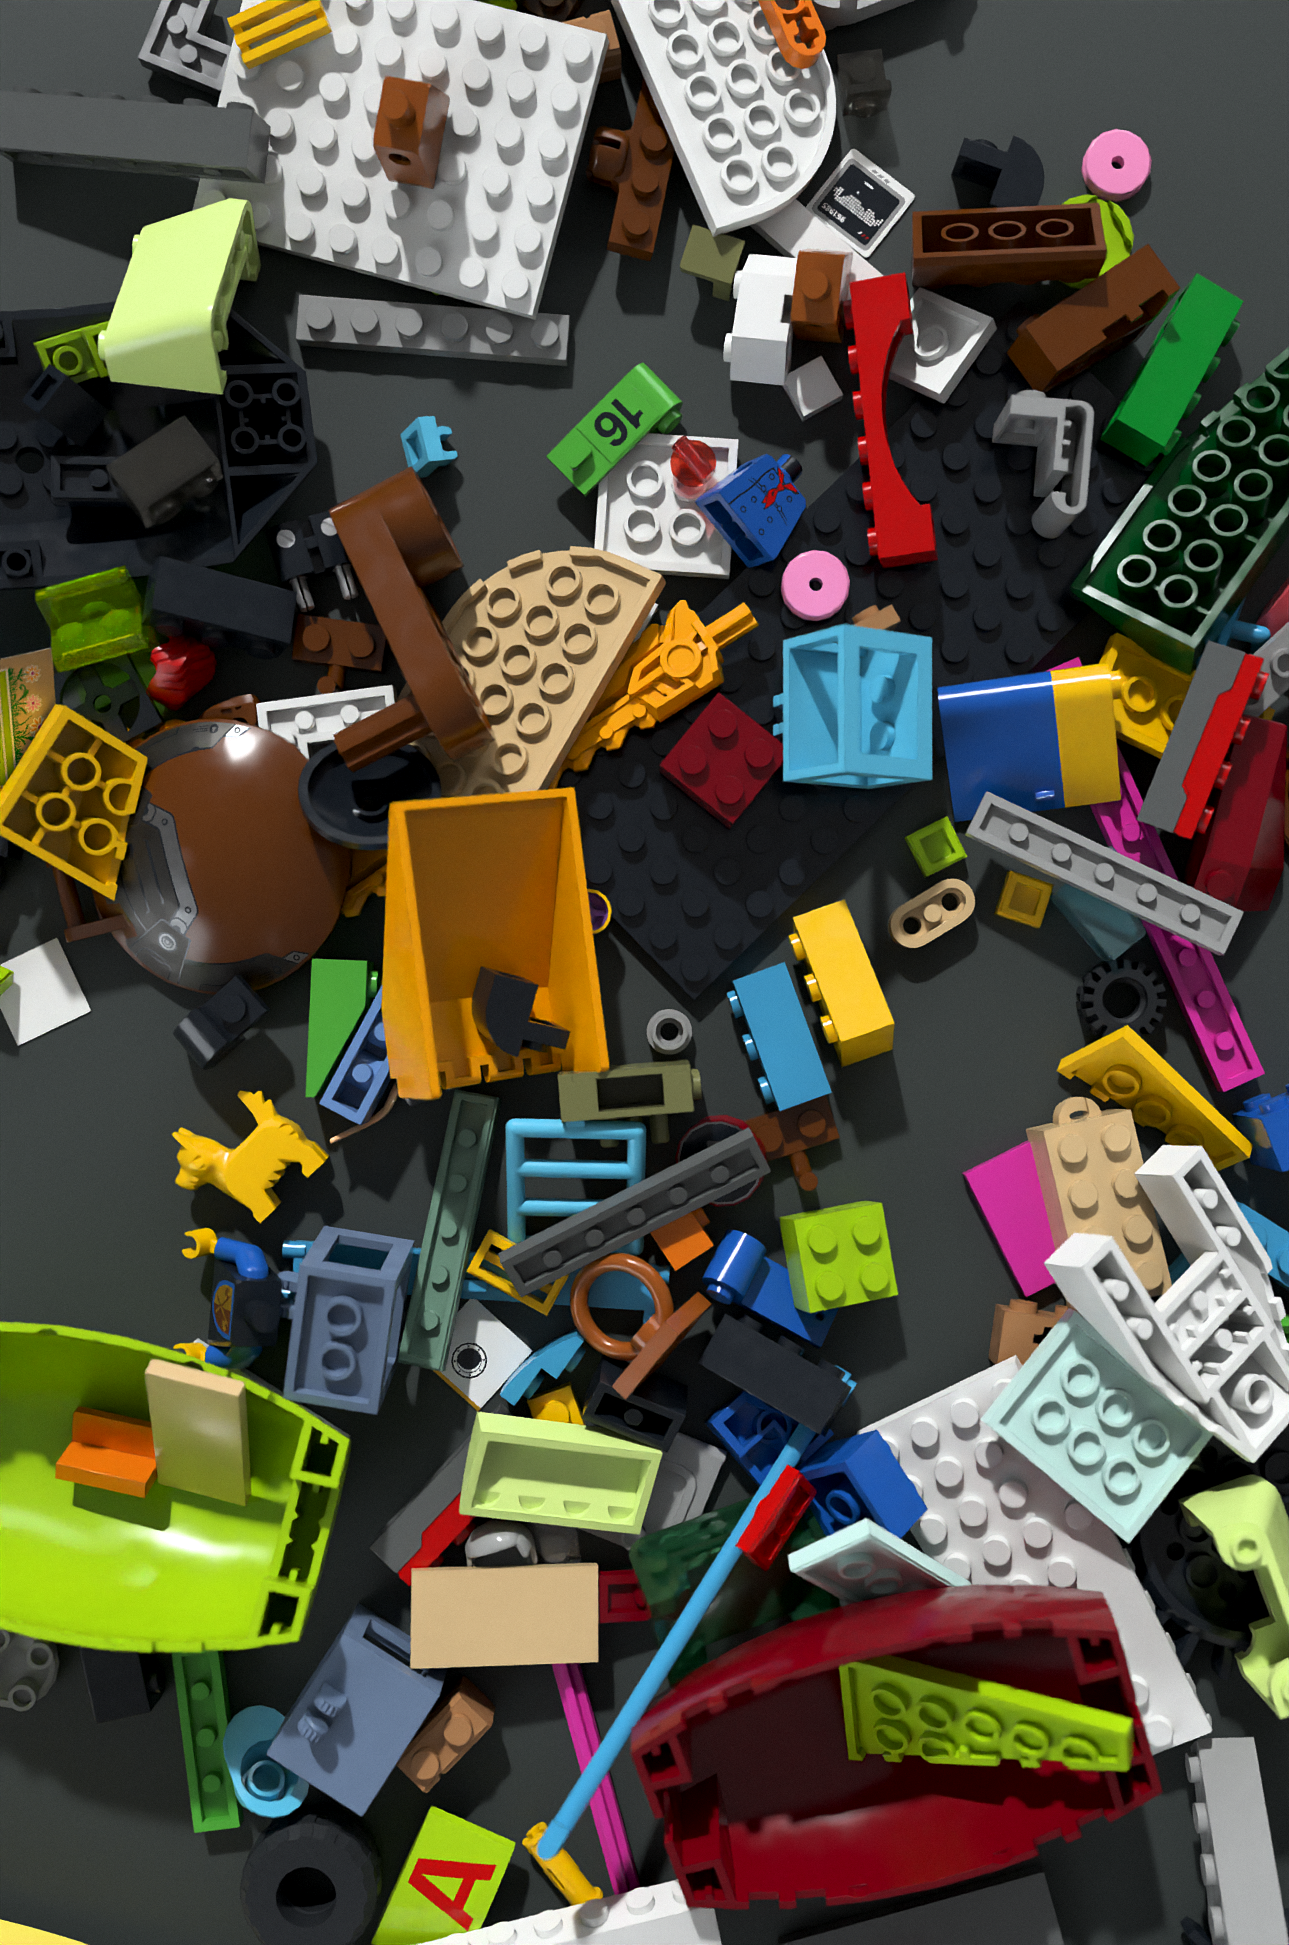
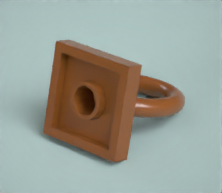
[570,1252,712,1399]

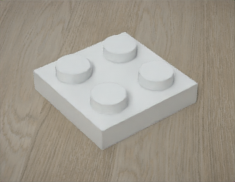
[889,287,997,404]

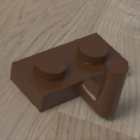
[292,614,388,694]
[743,1095,840,1191]

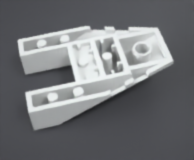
[1044,1145,1289,1463]

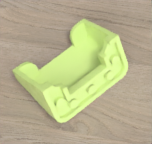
[98,198,261,395]
[1178,1475,1289,1719]

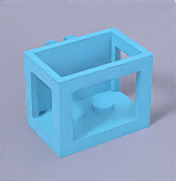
[773,624,932,789]

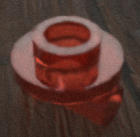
[670,435,716,487]

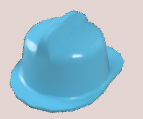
[223,1705,309,1818]

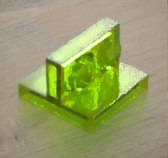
[35,565,161,673]

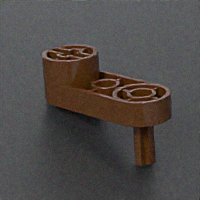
[329,466,496,773]

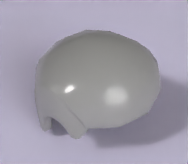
[465,1519,537,1567]

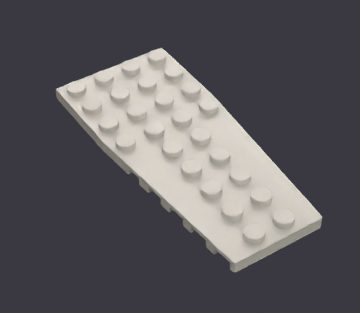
[856,1355,1212,1755]

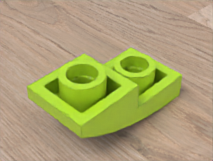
[33,320,110,383]

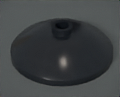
[298,742,441,850]

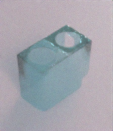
[1050,846,1146,962]

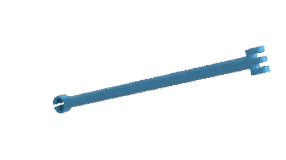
[537,1365,857,1860]

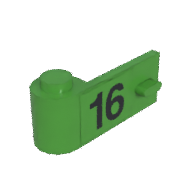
[546,363,683,497]

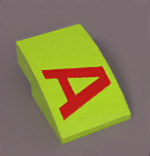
[371,1805,516,1945]

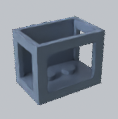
[277,1226,415,1415]
[266,1603,448,1817]

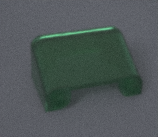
[629,1496,841,1686]

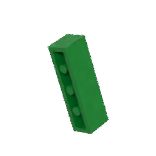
[1100,273,1244,467]

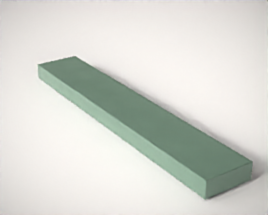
[397,1089,502,1372]

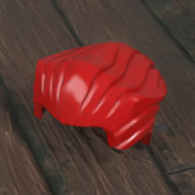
[147,635,217,711]

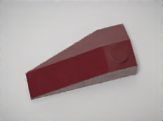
[1180,713,1287,911]

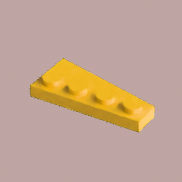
[1057,1025,1253,1171]

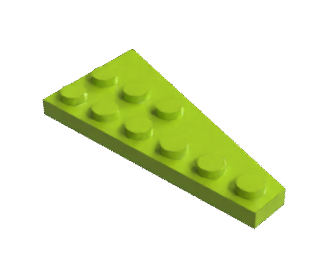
[839,1655,1133,1771]

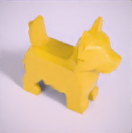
[172,1090,329,1223]

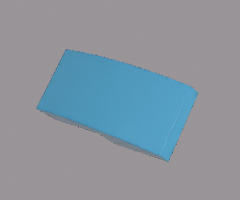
[500,1329,586,1406]

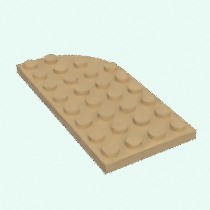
[384,546,666,851]

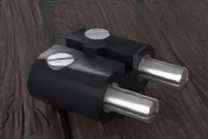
[265,511,358,612]

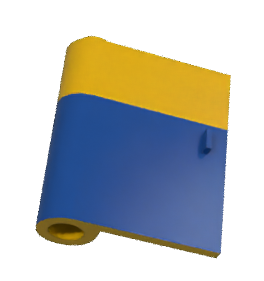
[937,663,1122,822]

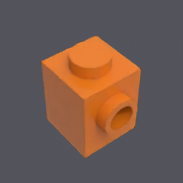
[650,1207,714,1271]

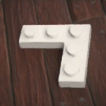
[256,685,397,760]

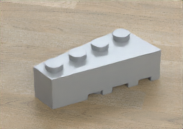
[1185,1737,1289,1945]

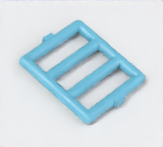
[506,1118,646,1256]

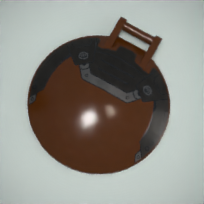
[45,718,353,994]

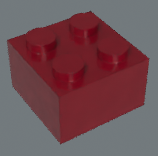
[659,692,783,829]

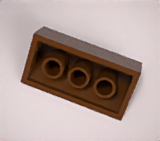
[911,203,1107,289]

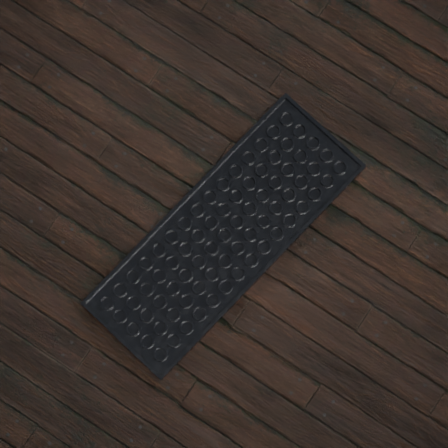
[556,301,1164,1000]

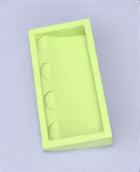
[459,1411,662,1535]

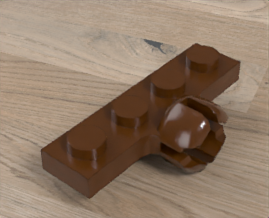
[586,77,675,262]

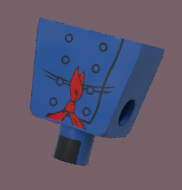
[695,454,806,568]

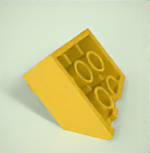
[0,704,148,901]

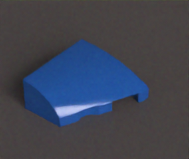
[704,1391,834,1488]

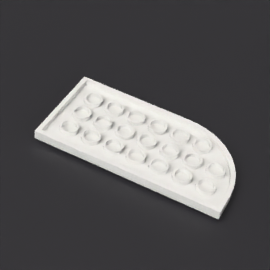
[611,0,836,237]

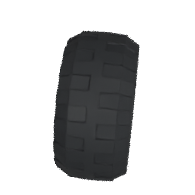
[240,1805,383,1945]

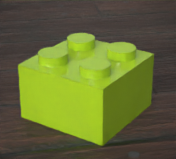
[779,1201,898,1313]

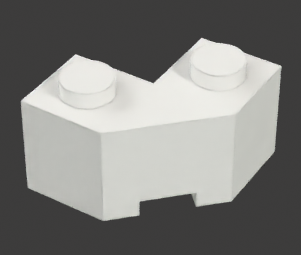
[723,254,797,386]

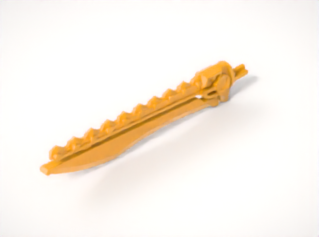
[341,600,759,918]

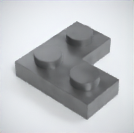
[138,0,231,97]

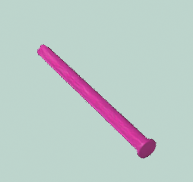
[552,1663,641,1895]

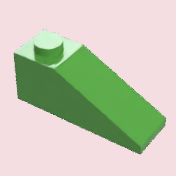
[306,959,381,1097]

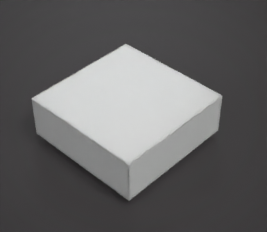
[782,356,843,421]

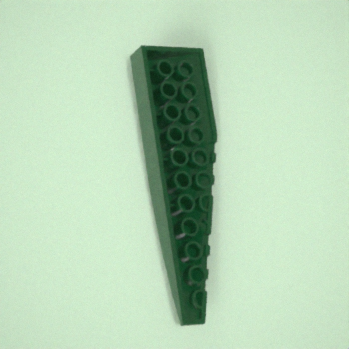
[1071,346,1289,676]

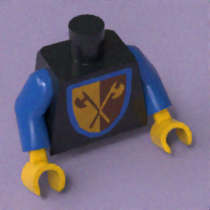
[173,1228,282,1369]

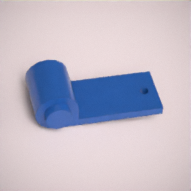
[702,1229,839,1349]

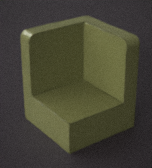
[680,225,745,302]

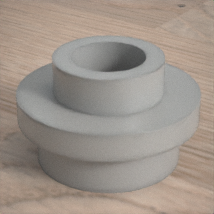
[647,1009,692,1054]

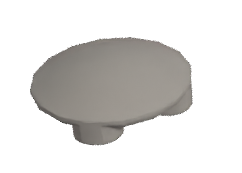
[0,1628,60,1711]

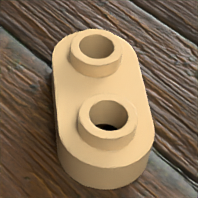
[888,879,975,949]

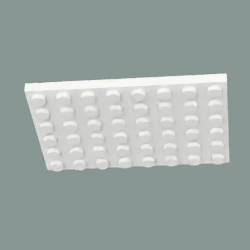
[193,0,609,320]

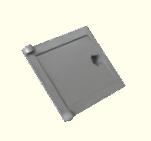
[578,1432,727,1569]

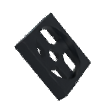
[54,641,166,744]

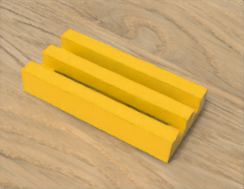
[227,0,332,69]
[466,1229,570,1316]

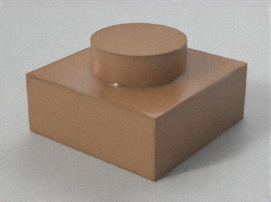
[852,604,901,631]

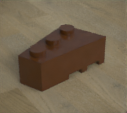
[1007,244,1181,393]

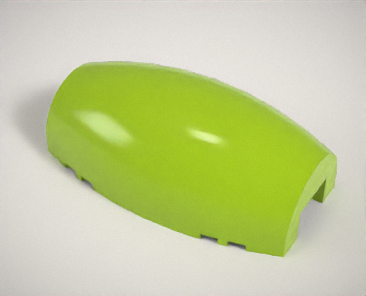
[0,1322,352,1652]

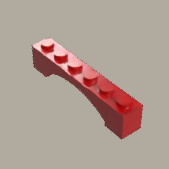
[843,272,938,568]

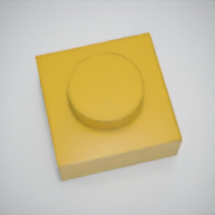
[527,1382,586,1425]

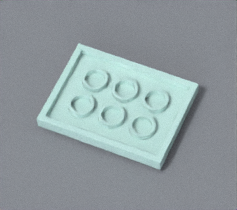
[980,1308,1213,1544]

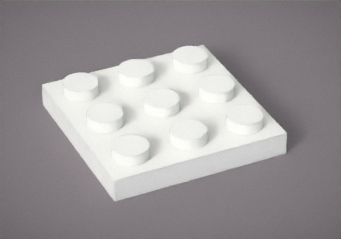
[594,433,739,579]

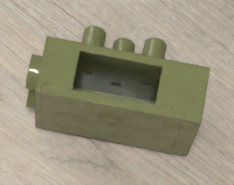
[558,1059,702,1148]

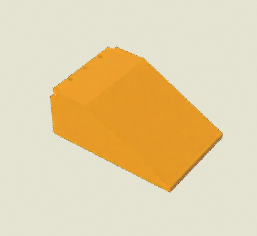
[381,787,609,1100]

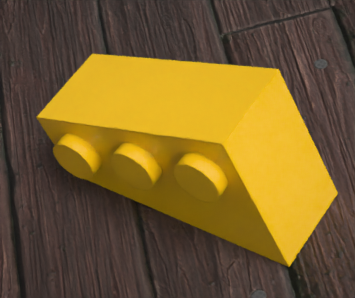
[788,899,895,1067]

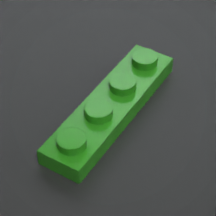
[172,1650,244,1833]

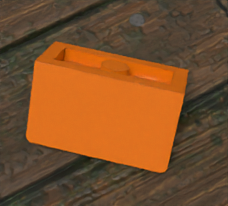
[55,1406,157,1498]

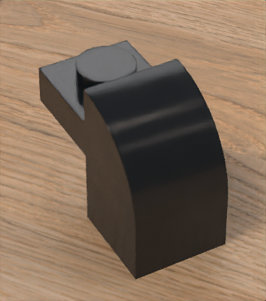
[951,135,1045,208]
[471,966,570,1057]
[173,975,271,1070]

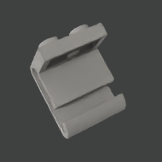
[992,390,1094,539]

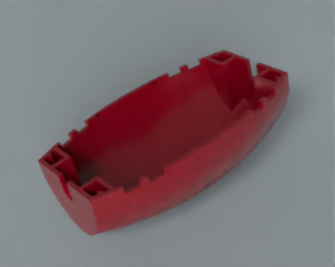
[630,1585,1162,1910]

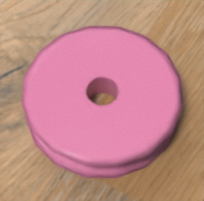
[1081,129,1152,202]
[781,550,850,621]

